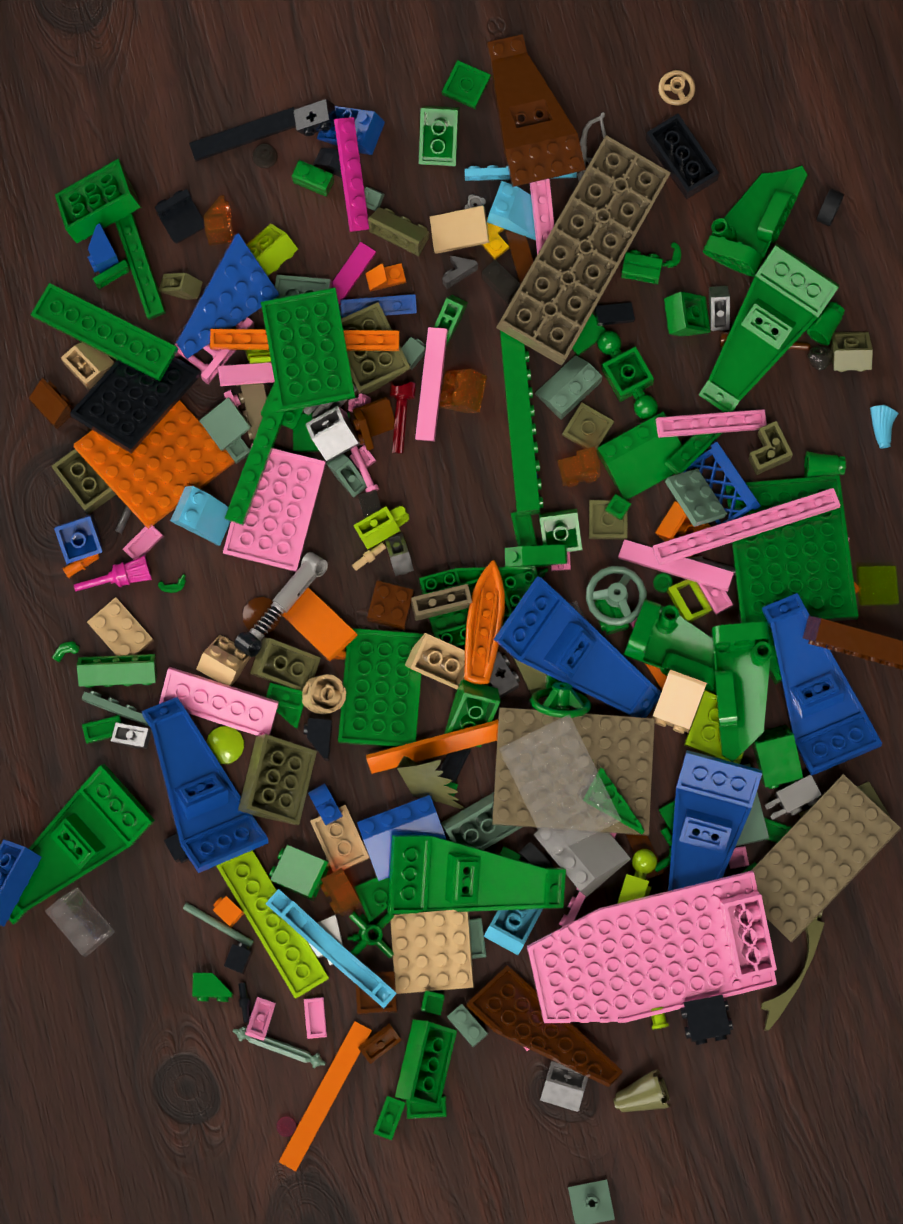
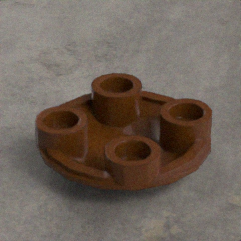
[242,597,281,635]

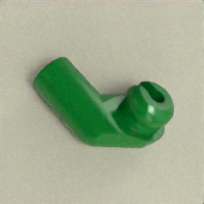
[51,641,80,663]

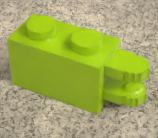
[353,506,409,550]

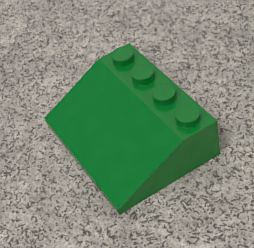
[55,159,141,243]
[597,412,682,500]

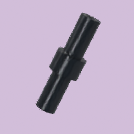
[238,982,251,1023]

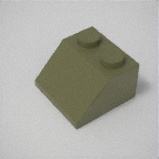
[831,332,873,372]

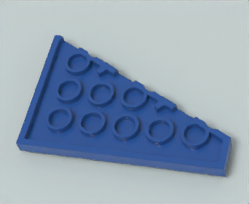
[176,233,280,359]

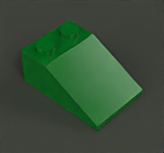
[419,106,460,166]
[445,680,501,747]

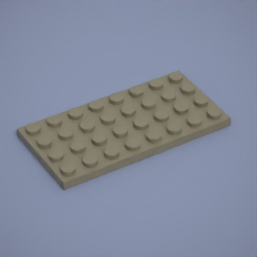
[751,774,901,942]

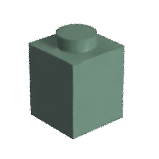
[401,337,426,370]

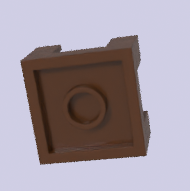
[356,971,398,1015]

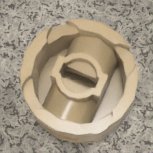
[302,674,346,714]

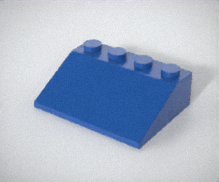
[357,795,447,881]

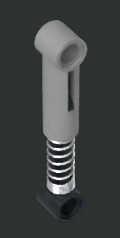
[234,552,328,657]

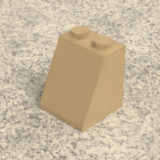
[652,670,707,734]

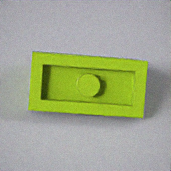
[667,580,713,623]

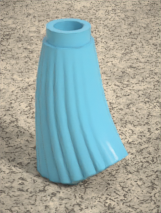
[870,405,899,449]

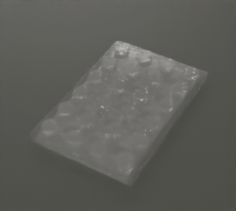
[499,714,622,855]

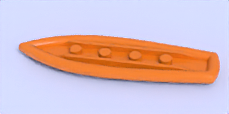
[464,560,505,684]

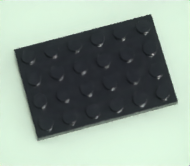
[70,356,200,454]

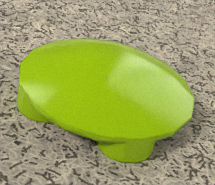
[206,726,244,764]

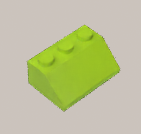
[247,223,298,276]

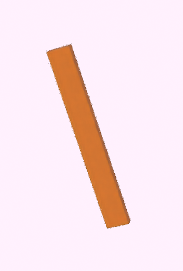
[366,720,498,774]
[279,1021,372,1171]

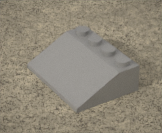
[533,828,631,897]

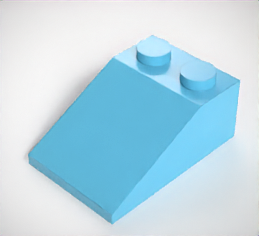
[487,181,536,240]
[170,486,230,546]
[484,908,543,955]

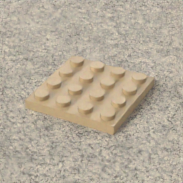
[391,910,474,994]

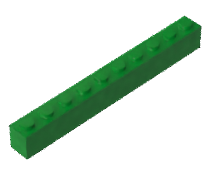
[500,330,543,516]

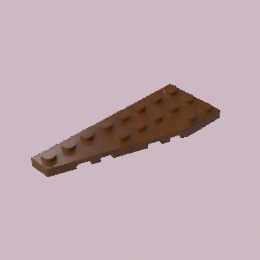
[466,965,623,1087]

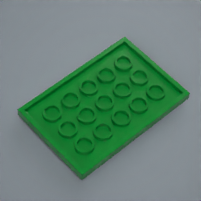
[261,288,356,412]
[338,628,424,747]

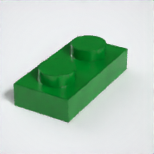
[373,1096,406,1140]

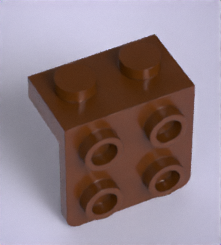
[352,397,395,451]

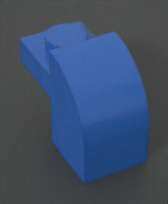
[308,783,343,826]

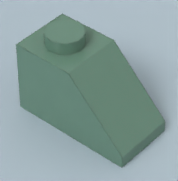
[326,454,367,498]

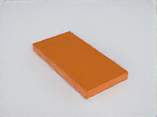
[281,588,358,662]

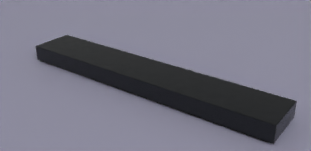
[189,107,296,162]

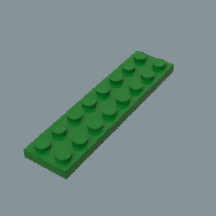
[31,283,178,381]

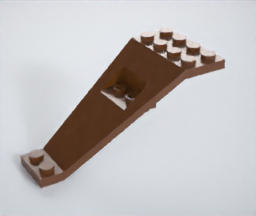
[486,34,586,187]

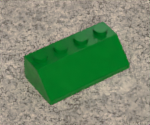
[395,1020,457,1108]

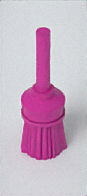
[74,555,152,592]

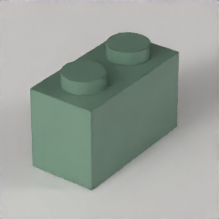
[447,1004,488,1048]

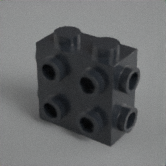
[680,995,733,1045]

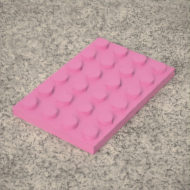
[223,443,326,572]

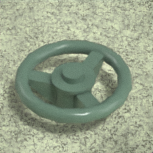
[586,566,647,626]

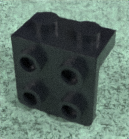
[154,189,206,244]

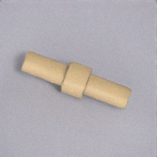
[352,542,386,571]

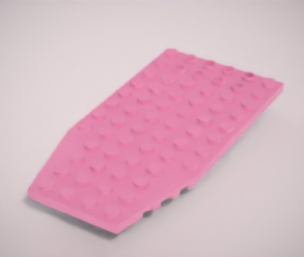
[527,871,777,1023]

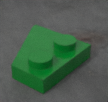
[266,683,304,729]

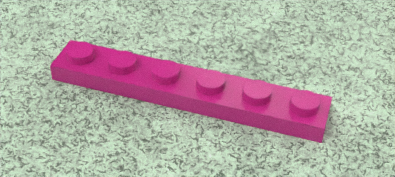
[334,117,369,232]

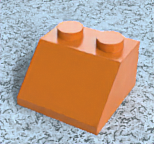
[655,502,711,557]

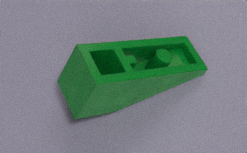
[425,295,468,348]
[505,545,567,567]

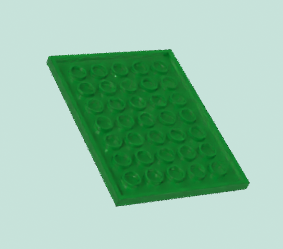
[725,475,858,626]

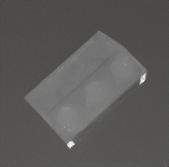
[45,887,115,957]

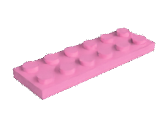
[159,667,279,736]

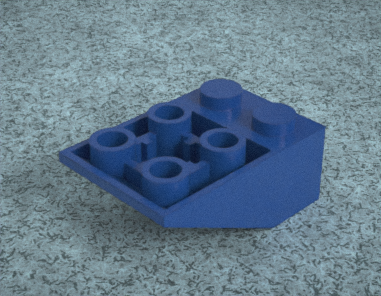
[317,106,385,155]

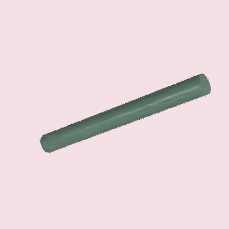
[183,902,254,948]

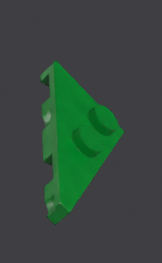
[582,768,645,835]

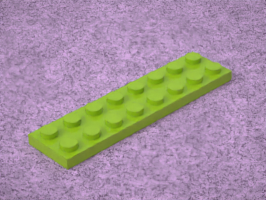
[216,850,329,999]

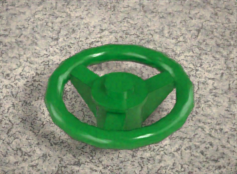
[530,682,592,718]

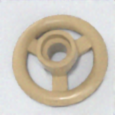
[658,70,695,106]

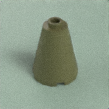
[613,1069,671,1112]

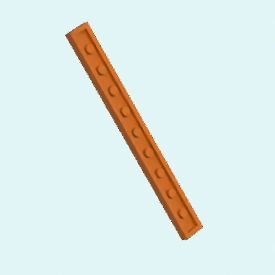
[210,329,400,351]

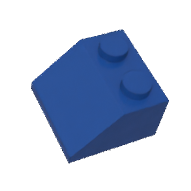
[87,223,119,274]
[54,514,103,564]

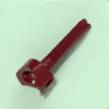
[390,382,416,454]

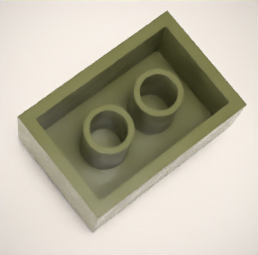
[51,449,116,515]

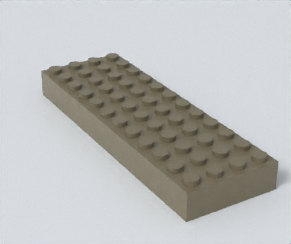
[496,135,671,366]

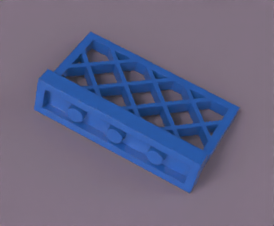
[683,442,761,525]

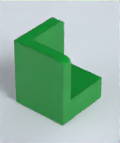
[421,991,445,1016]

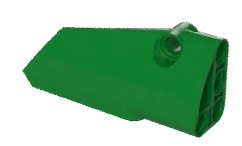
[703,166,808,277]
[624,599,716,694]
[712,622,772,762]

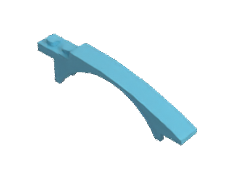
[265,889,397,1008]

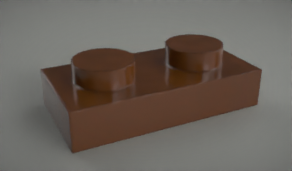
[358,1024,402,1064]

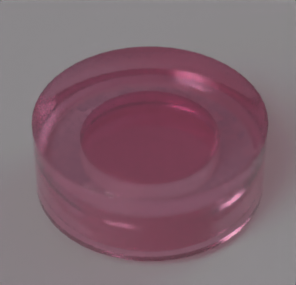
[276,1117,297,1137]

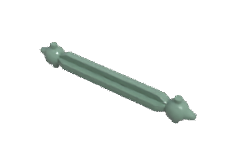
[233,1026,326,1068]

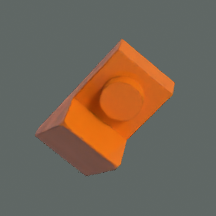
[365,263,406,292]

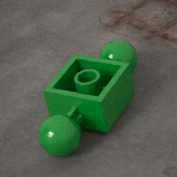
[597,331,658,419]

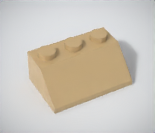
[405,633,465,689]

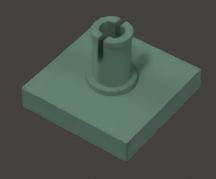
[568,1180,615,1224]

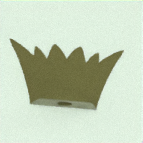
[397,756,466,810]

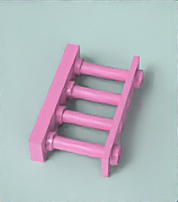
[174,317,255,384]

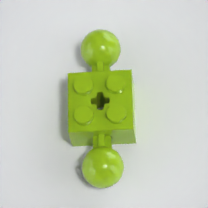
[617,849,657,904]

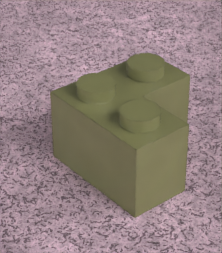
[748,421,793,475]

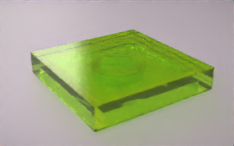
[857,566,899,606]

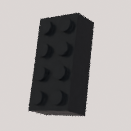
[646,113,719,200]

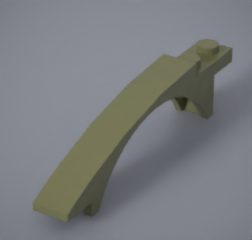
[761,911,824,1031]

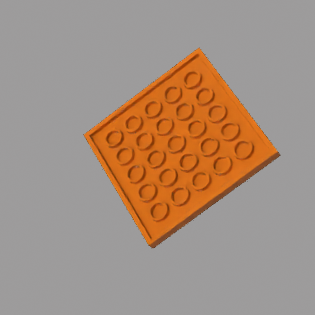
[73,400,235,529]

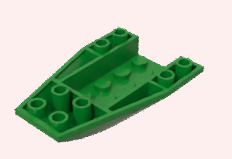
[419,566,538,647]

